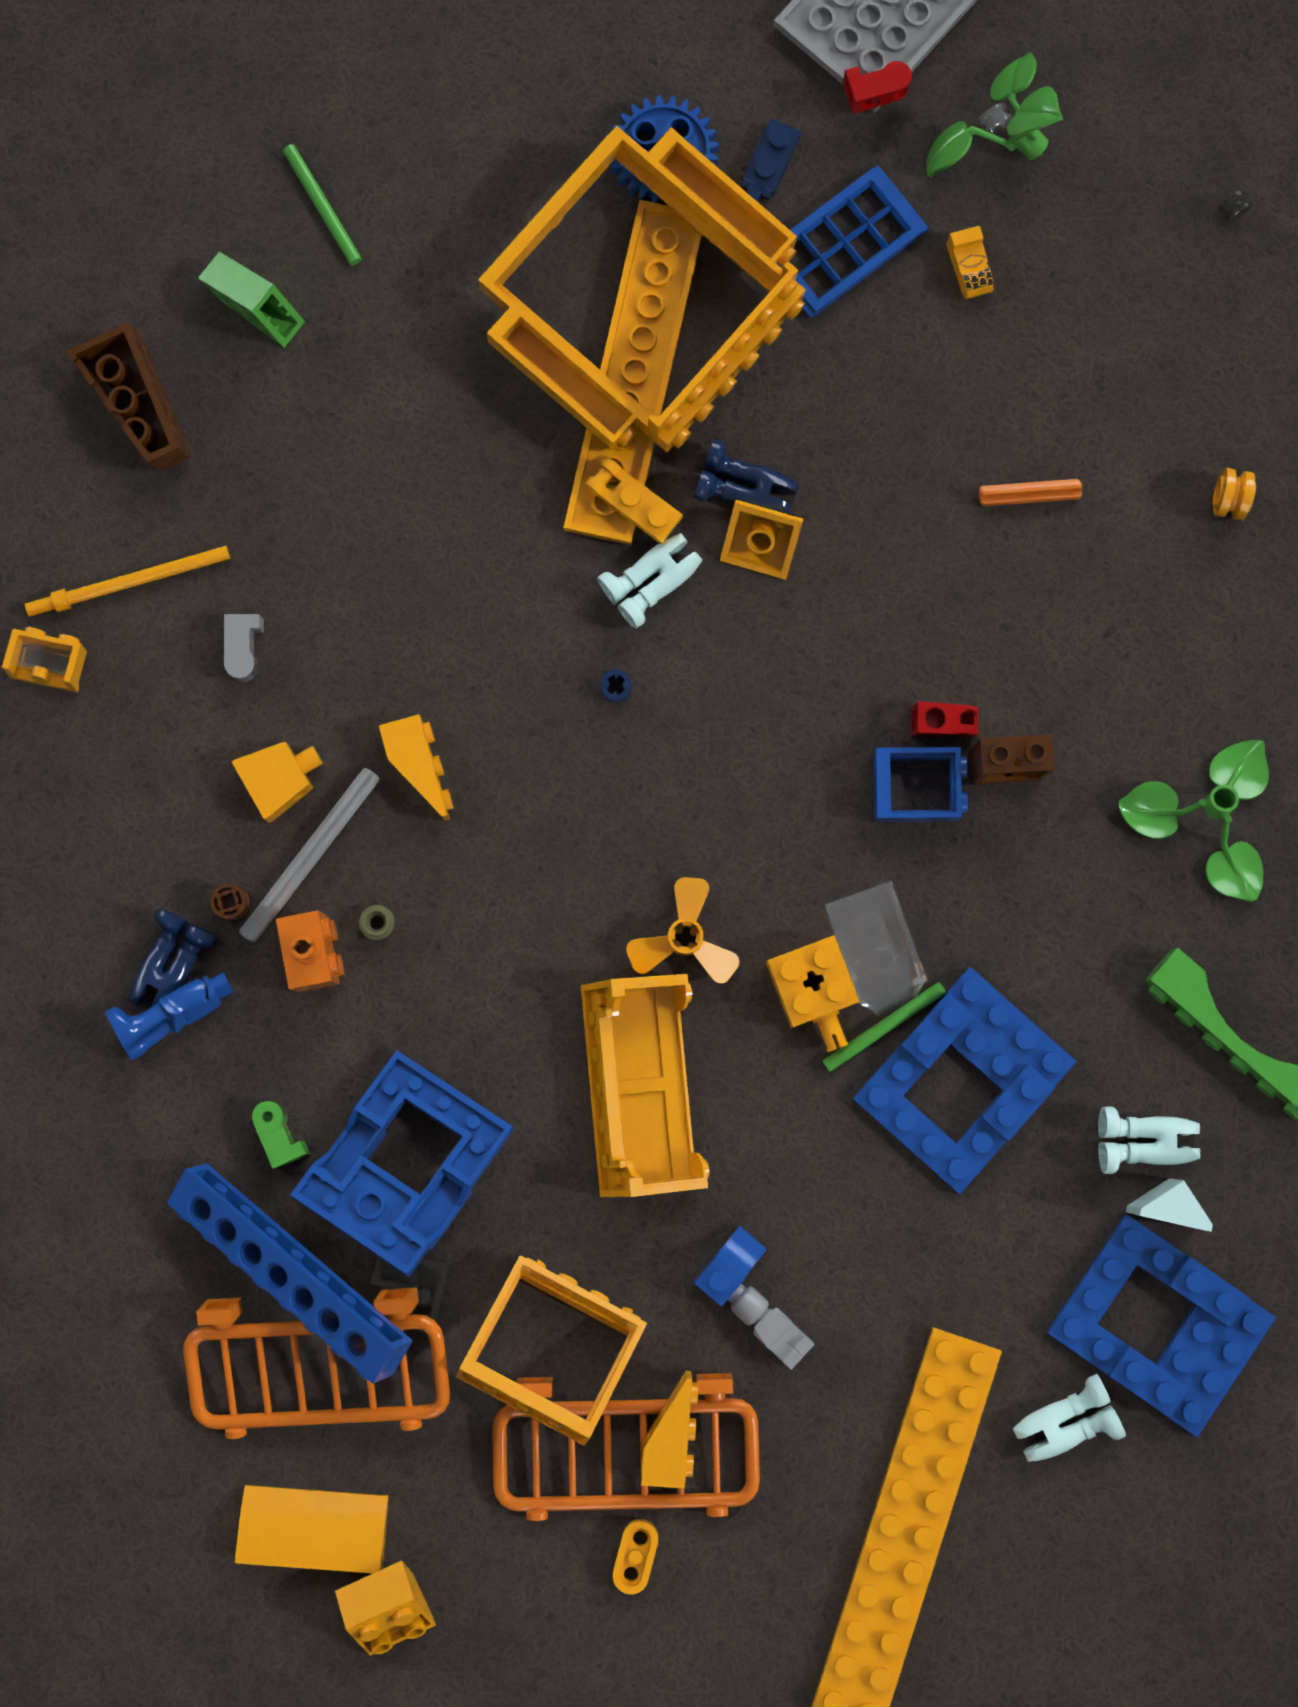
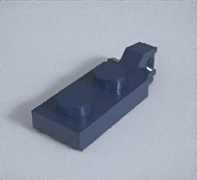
[741,118,802,203]

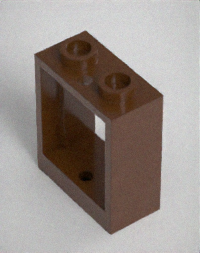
[969,734,1055,785]

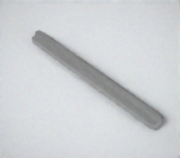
[239,768,379,943]

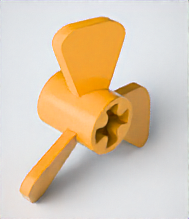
[626,877,739,984]

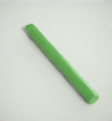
[283,144,362,266]
[822,982,946,1072]

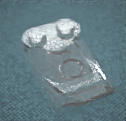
[824,881,927,1016]

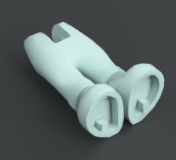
[597,533,702,629]
[1098,1106,1200,1174]
[1013,1374,1126,1462]

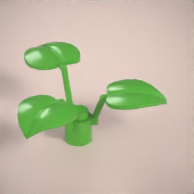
[926,52,1063,179]
[1118,740,1269,902]

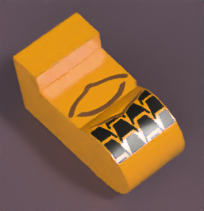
[946,226,994,299]

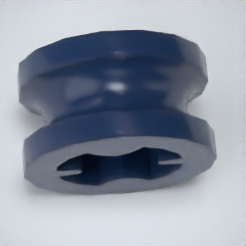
[600,669,632,703]

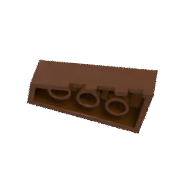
[65,323,191,471]

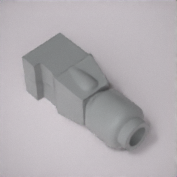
[728,1283,815,1370]

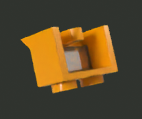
[2,627,87,693]

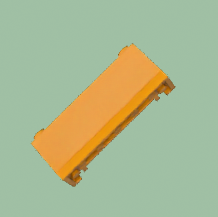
[581,974,709,1197]

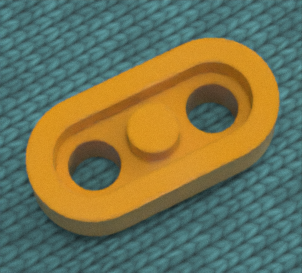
[613,1519,658,1594]

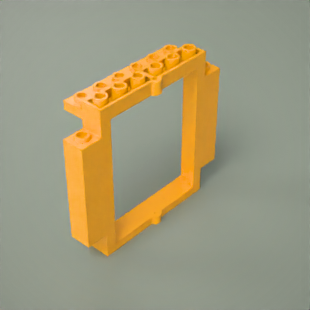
[478,125,806,452]

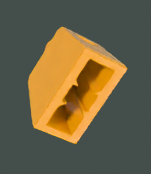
[232,742,323,823]

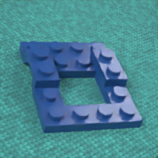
[852,967,1077,1194]
[290,1050,513,1278]
[1046,1214,1276,1437]

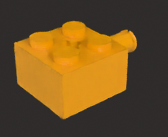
[766,935,860,1053]

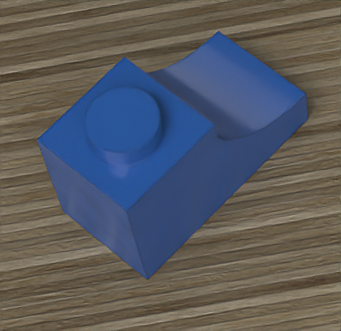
[694,1225,767,1307]

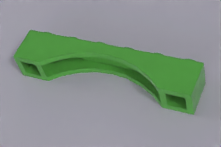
[1144,948,1298,1122]

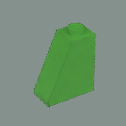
[198,252,305,348]

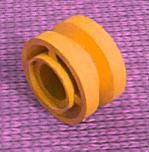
[1212,467,1256,521]

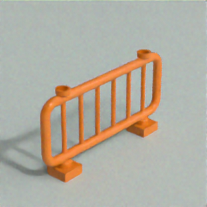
[183,1287,450,1439]
[492,1373,760,1521]

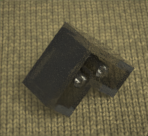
[371,1255,453,1335]

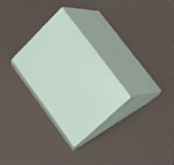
[1126,1178,1213,1232]

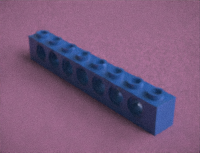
[167,1163,413,1384]

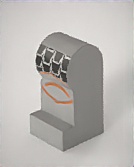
[224,614,264,682]

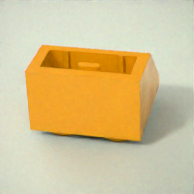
[335,1560,436,1656]

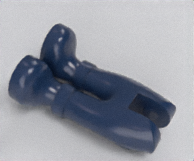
[693,438,799,515]
[128,908,217,1008]

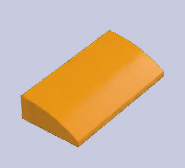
[235,1485,389,1573]

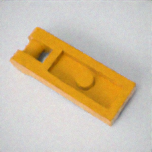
[584,457,683,544]

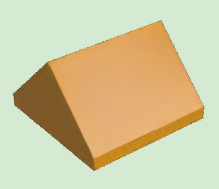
[720,500,803,580]

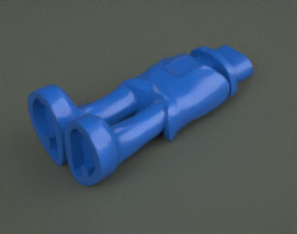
[105,973,233,1061]

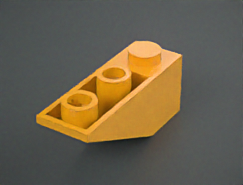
[379,714,454,820]
[641,1371,699,1489]

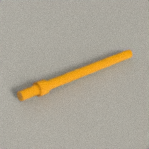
[25,546,231,617]

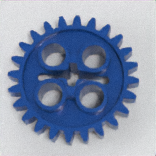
[611,95,719,206]

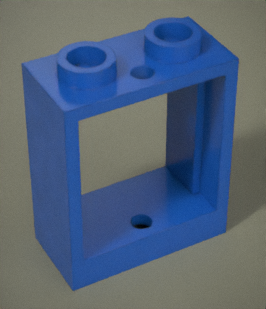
[873,747,968,822]

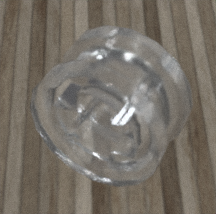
[978,102,1013,134]

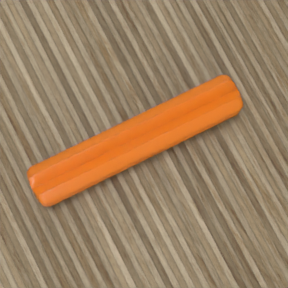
[979,479,1082,506]

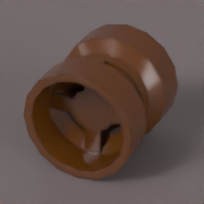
[210,884,251,921]

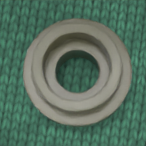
[359,905,395,940]

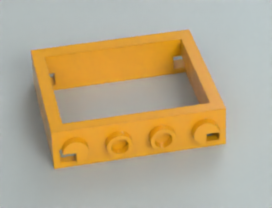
[456,1255,647,1446]

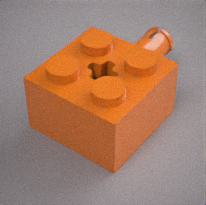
[276,910,344,993]

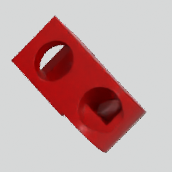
[842,61,912,114]
[911,701,979,738]

